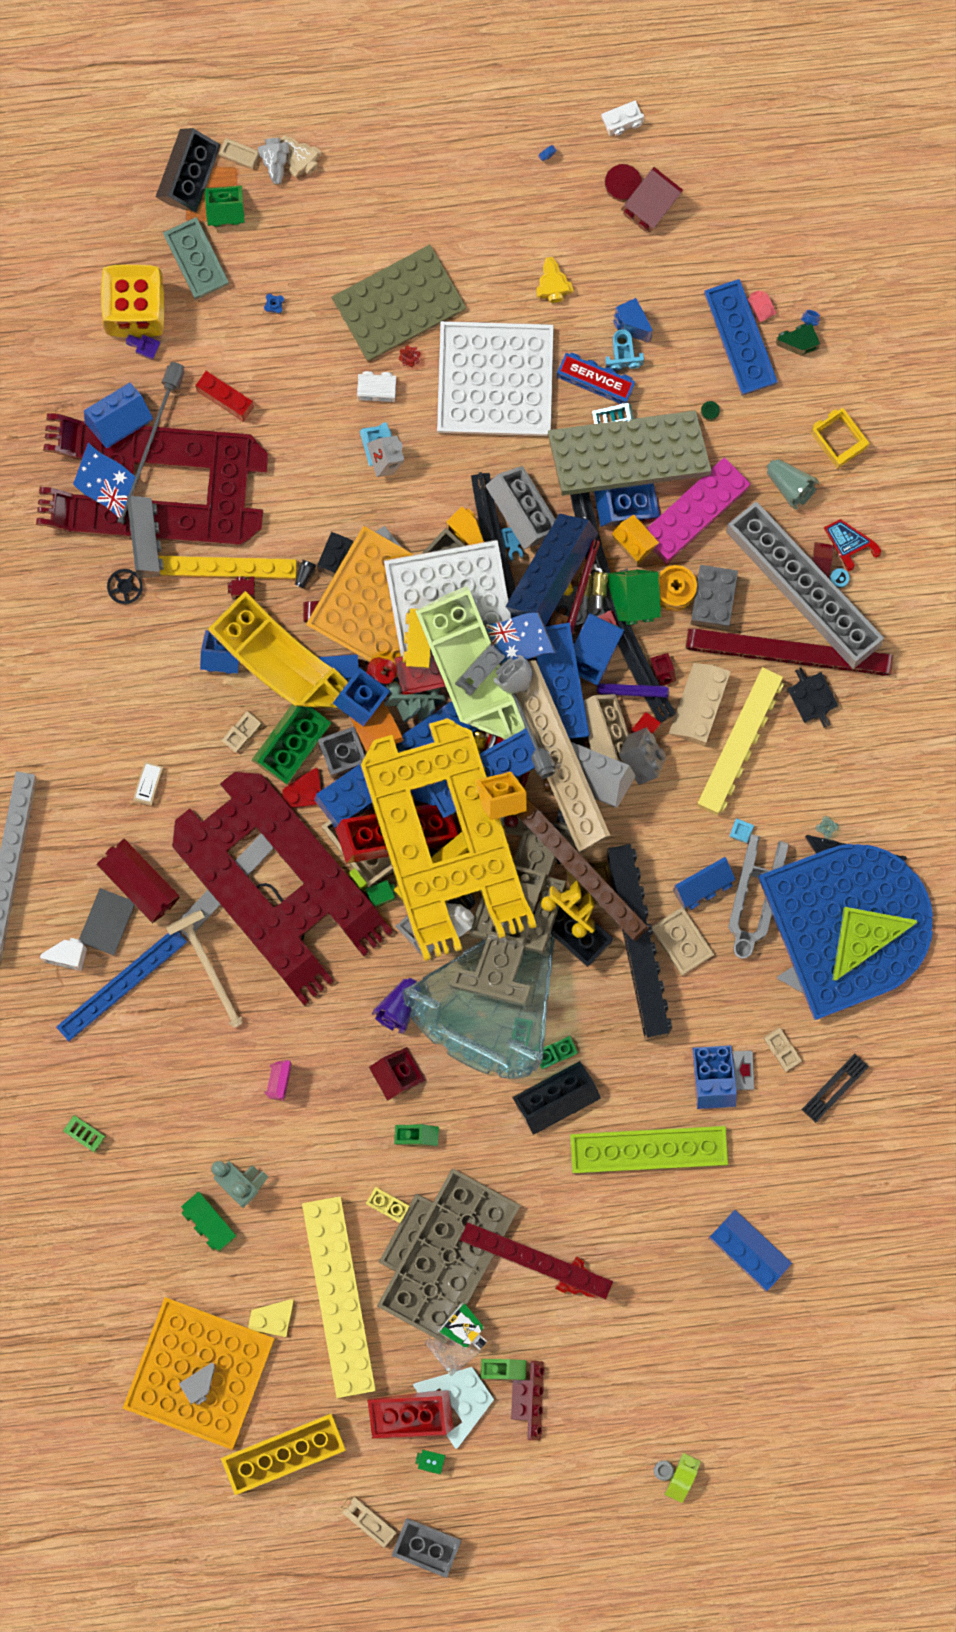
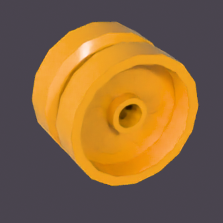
[659,565,697,612]

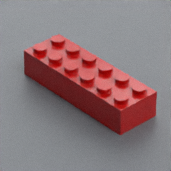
[335,805,458,864]

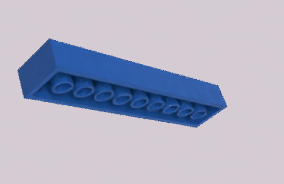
[315,701,482,828]

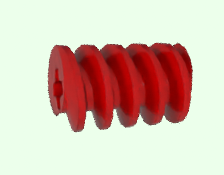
[367,657,397,684]

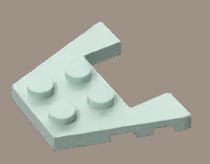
[413,1367,494,1449]

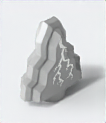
[258,138,289,184]

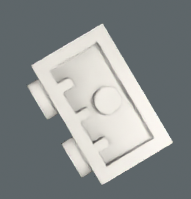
[601,101,645,136]

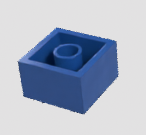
[333,668,390,726]

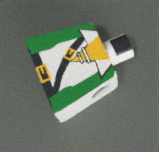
[438,1303,487,1350]

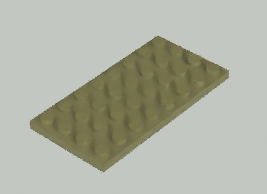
[547,410,711,496]

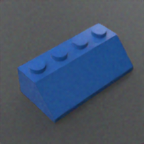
[709,1210,792,1292]

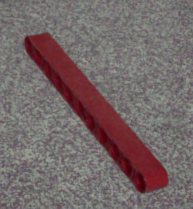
[685,628,894,676]

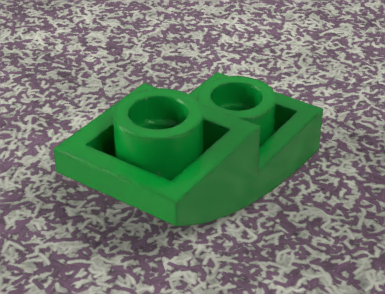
[534,1036,579,1070]

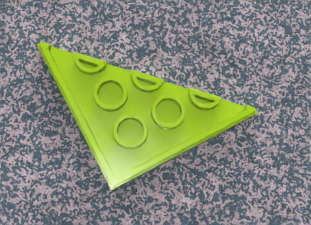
[832,907,917,981]

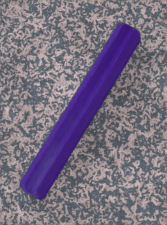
[597,683,669,698]

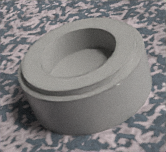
[654,1461,674,1481]

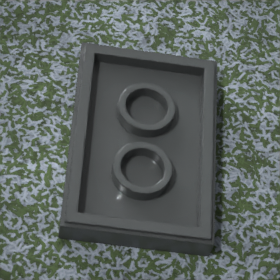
[79,888,135,956]

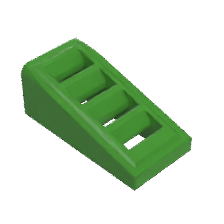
[63,1115,106,1153]

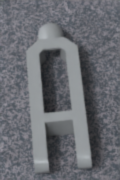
[728,834,788,959]

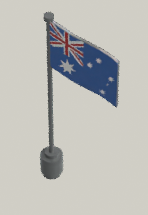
[73,362,185,524]
[482,613,556,779]

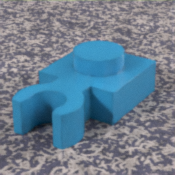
[500,527,523,561]

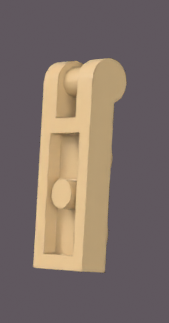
[342,1497,397,1548]

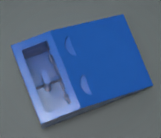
[574,613,624,685]
[692,1045,737,1109]

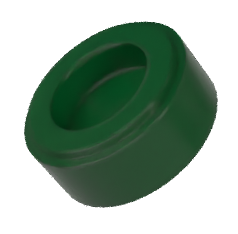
[701,401,720,421]

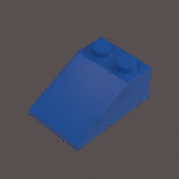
[594,483,660,527]

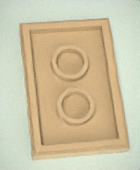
[652,907,714,976]

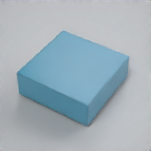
[729,818,754,844]

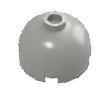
[493,655,533,694]

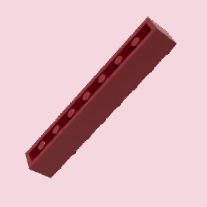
[460,1222,613,1300]

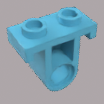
[605,329,644,371]

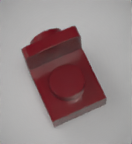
[650,653,676,686]

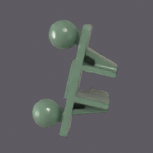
[384,682,445,723]
[211,1161,269,1208]

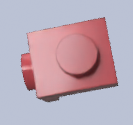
[747,290,776,322]

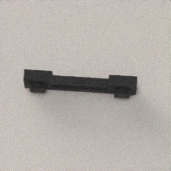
[801,1053,869,1123]

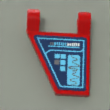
[824,519,881,572]

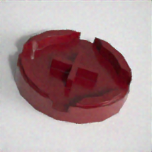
[605,164,642,201]

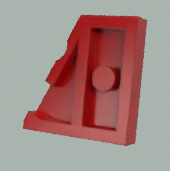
[282,767,321,809]

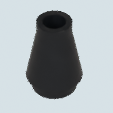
[294,559,316,589]

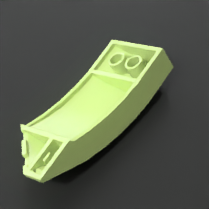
[416,586,525,739]

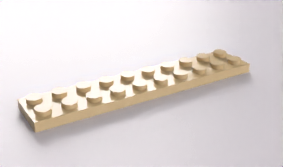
[516,660,610,852]

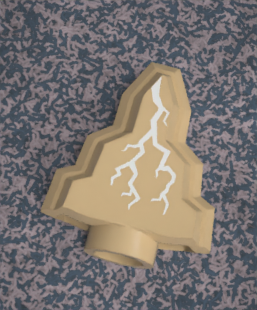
[280,135,322,178]

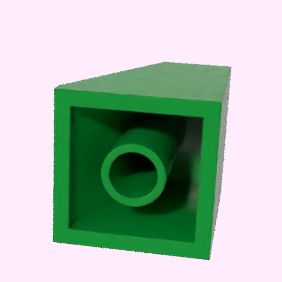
[606,569,661,625]

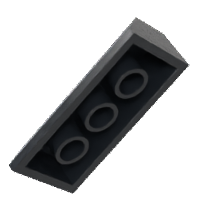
[155,128,221,213]
[533,903,614,968]
[512,1061,601,1135]

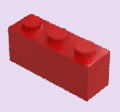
[195,371,254,422]

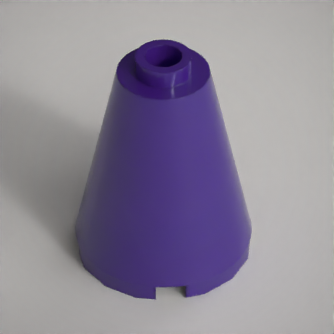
[372,978,420,1033]

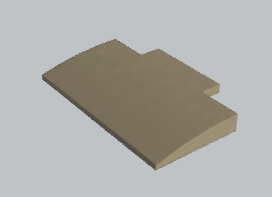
[377,1168,520,1344]

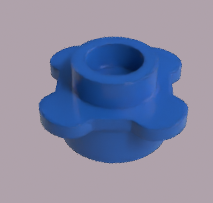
[264,294,284,314]
[801,310,820,326]

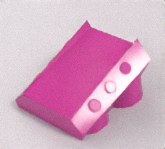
[264,1060,292,1101]

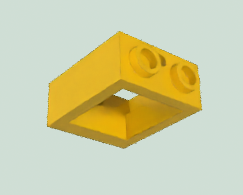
[811,408,870,469]

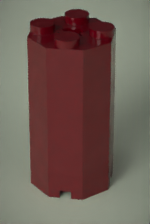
[96,838,180,924]

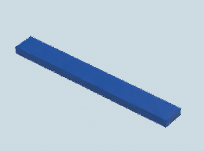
[56,931,188,1042]

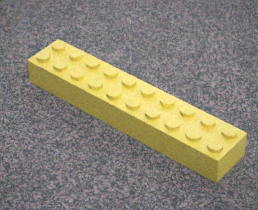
[302,1196,376,1398]

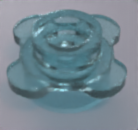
[815,816,838,839]

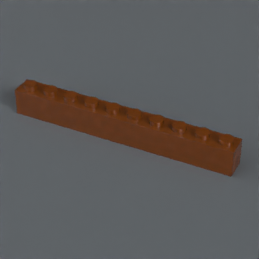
[516,796,649,941]

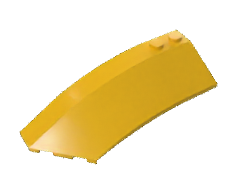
[207,591,348,708]

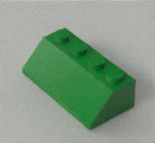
[251,704,331,784]

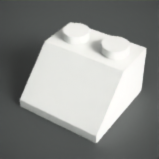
[40,938,87,971]

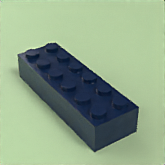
[505,513,599,626]

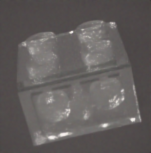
[424,1338,481,1376]

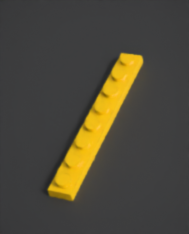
[159,556,297,579]

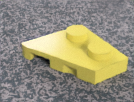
[248,1299,294,1337]

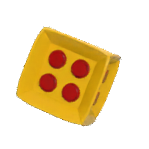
[101,265,164,337]

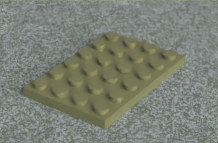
[331,245,466,362]

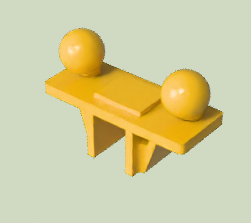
[541,880,595,938]

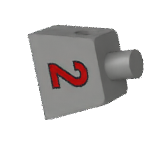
[367,436,404,477]

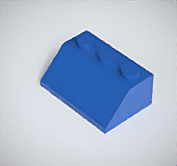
[84,383,153,448]
[673,857,735,910]

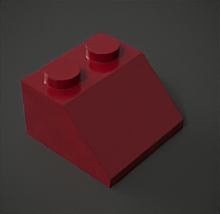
[369,1047,426,1101]

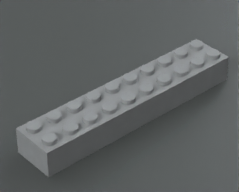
[726,501,884,669]

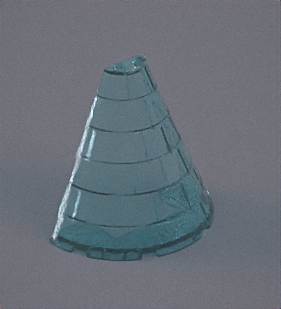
[403,934,555,1079]

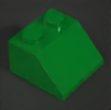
[205,185,245,227]

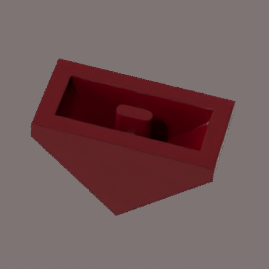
[812,542,833,578]

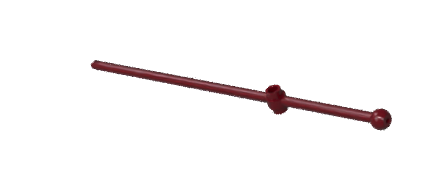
[503,539,600,828]

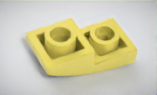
[366,1187,410,1223]

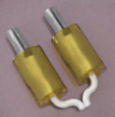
[578,564,608,610]

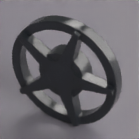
[107,569,143,605]

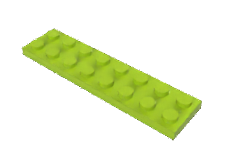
[570,1126,728,1174]

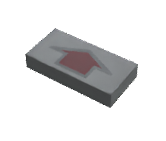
[733,1051,754,1090]

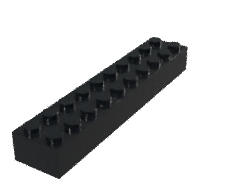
[606,844,672,1041]

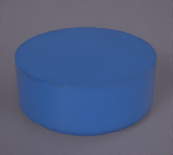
[538,145,557,162]

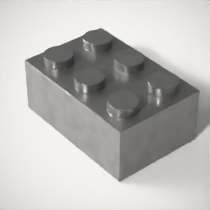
[690,565,738,631]
[391,1518,461,1578]

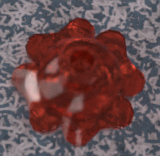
[398,345,421,367]

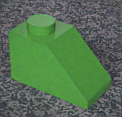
[481,1359,526,1380]

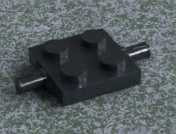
[787,667,838,728]

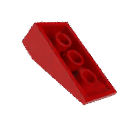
[367,1390,454,1439]

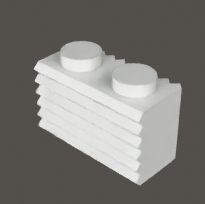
[357,371,396,402]

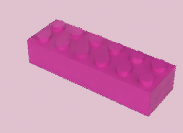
[646,457,750,565]

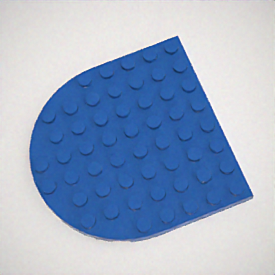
[758,844,933,1020]

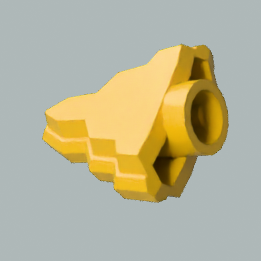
[536,257,574,303]

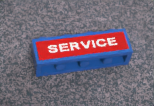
[556,353,635,404]

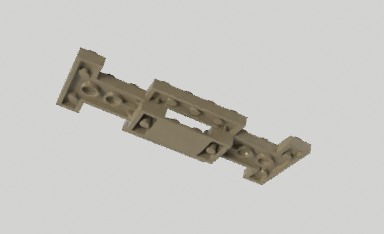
[451,816,577,1007]

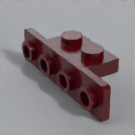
[511,1361,545,1441]

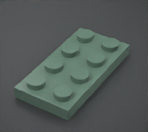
[163,217,229,300]

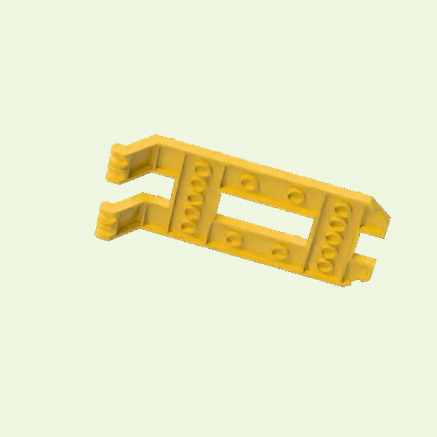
[361,718,537,961]

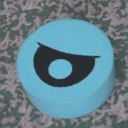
[830,568,849,588]

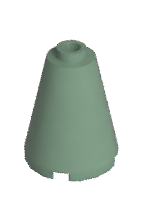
[767,459,819,509]

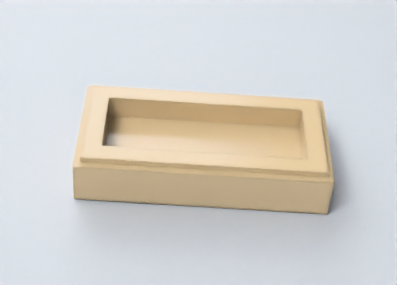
[218,138,259,170]

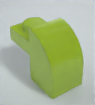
[665,1453,701,1503]

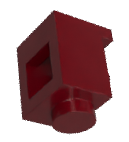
[228,576,255,599]

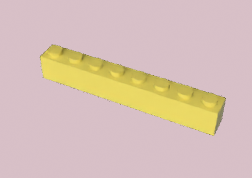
[697,667,784,816]

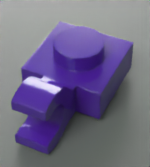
[126,335,161,360]

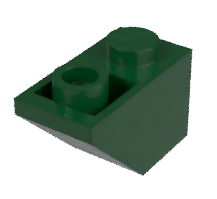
[775,324,820,356]

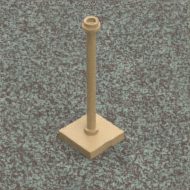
[166,910,243,1028]

